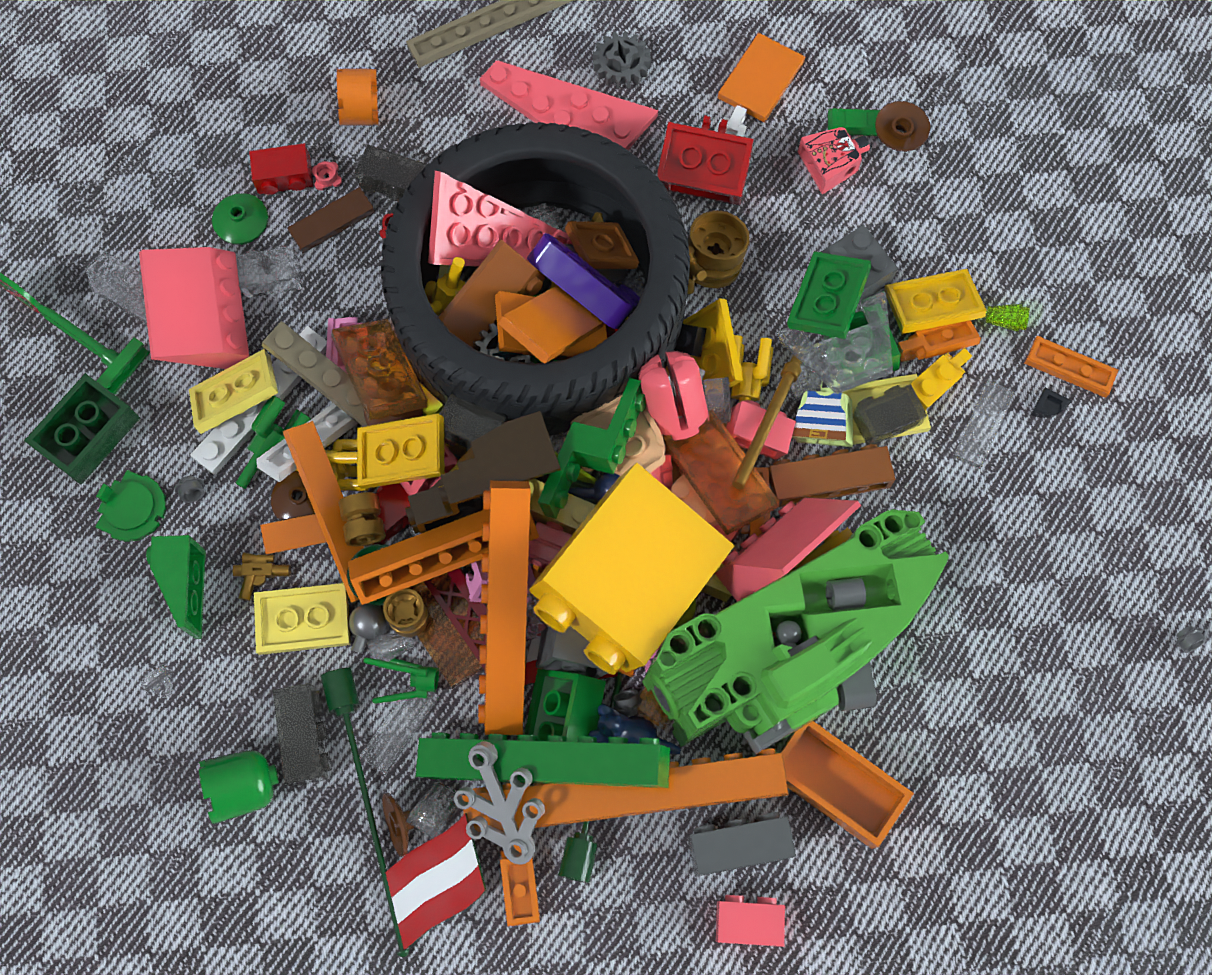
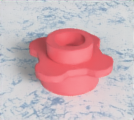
[311,161,342,190]

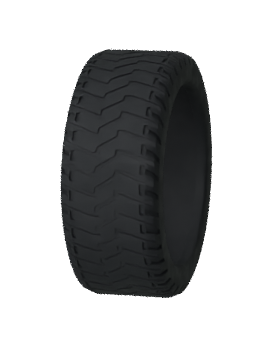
[380,122,690,436]

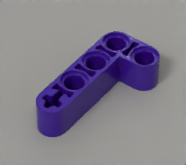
[527,233,640,329]

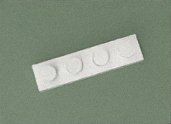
[256,403,358,482]

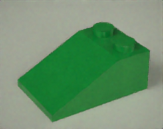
[146,535,206,639]

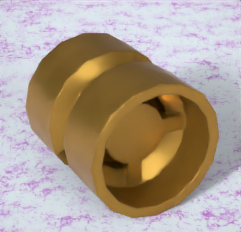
[338,492,386,546]
[383,588,429,637]

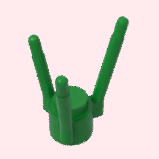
[363,657,439,704]

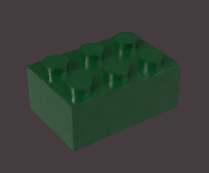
[24,373,140,485]

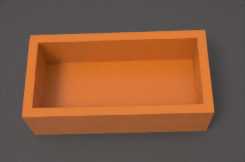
[780,721,914,849]

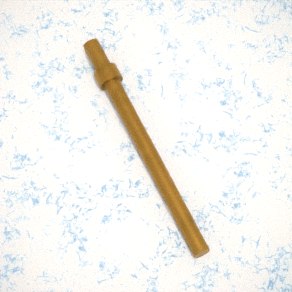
[732,347,806,490]

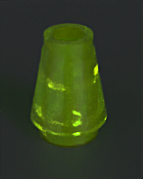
[985,304,1030,332]

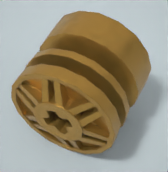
[688,210,750,289]

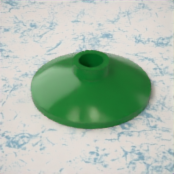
[212,193,268,245]

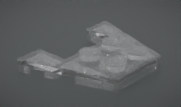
[777,291,893,394]

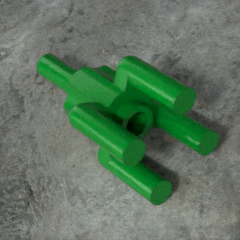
[235,395,311,489]

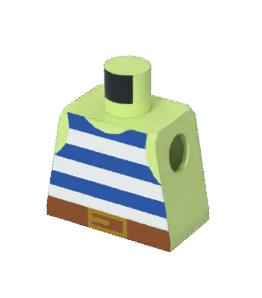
[792,376,853,447]

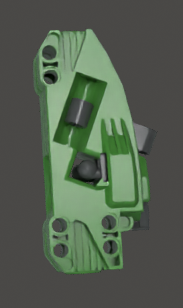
[642,509,949,754]

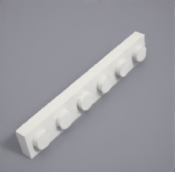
[190,326,327,476]

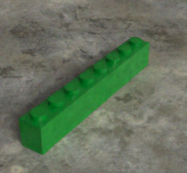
[415,732,670,788]

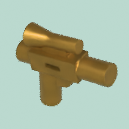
[687,246,707,294]
[232,552,291,601]

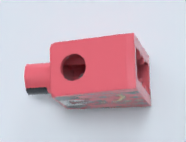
[798,127,870,194]

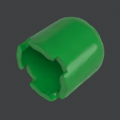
[199,750,279,824]

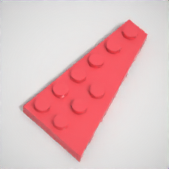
[480,60,658,150]
[428,171,572,266]

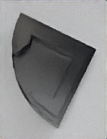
[1030,387,1072,418]

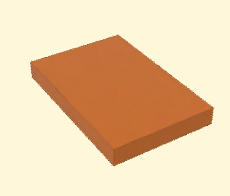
[717,33,805,123]

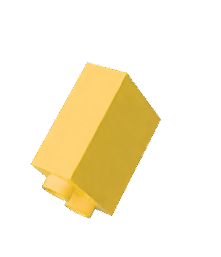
[528,462,735,675]

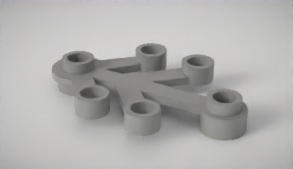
[454,741,545,864]

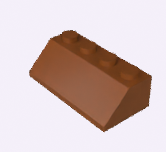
[439,239,546,351]

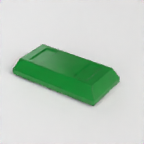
[828,108,880,136]

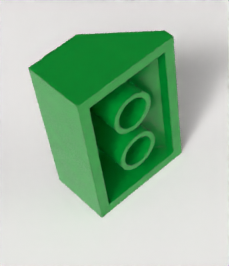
[524,669,606,742]

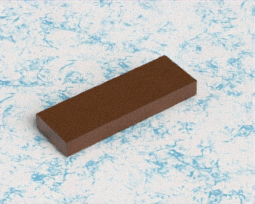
[287,187,375,253]

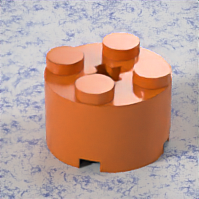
[337,68,379,126]

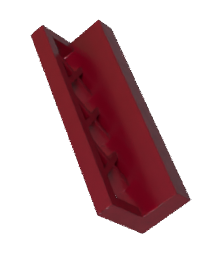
[424,567,487,670]

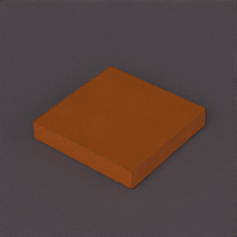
[565,221,639,269]

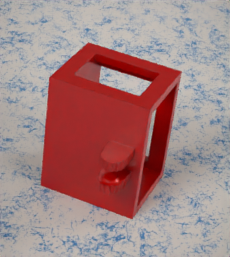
[657,115,754,206]

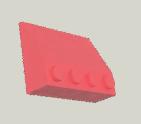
[139,247,249,369]
[715,498,861,602]

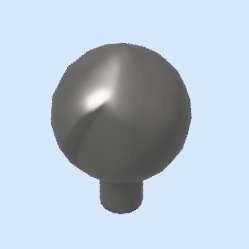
[349,603,387,654]

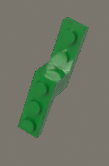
[537,378,646,519]

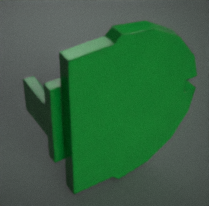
[95,470,167,542]

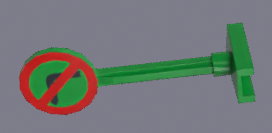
[0,273,150,395]

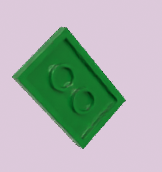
[787,251,871,339]

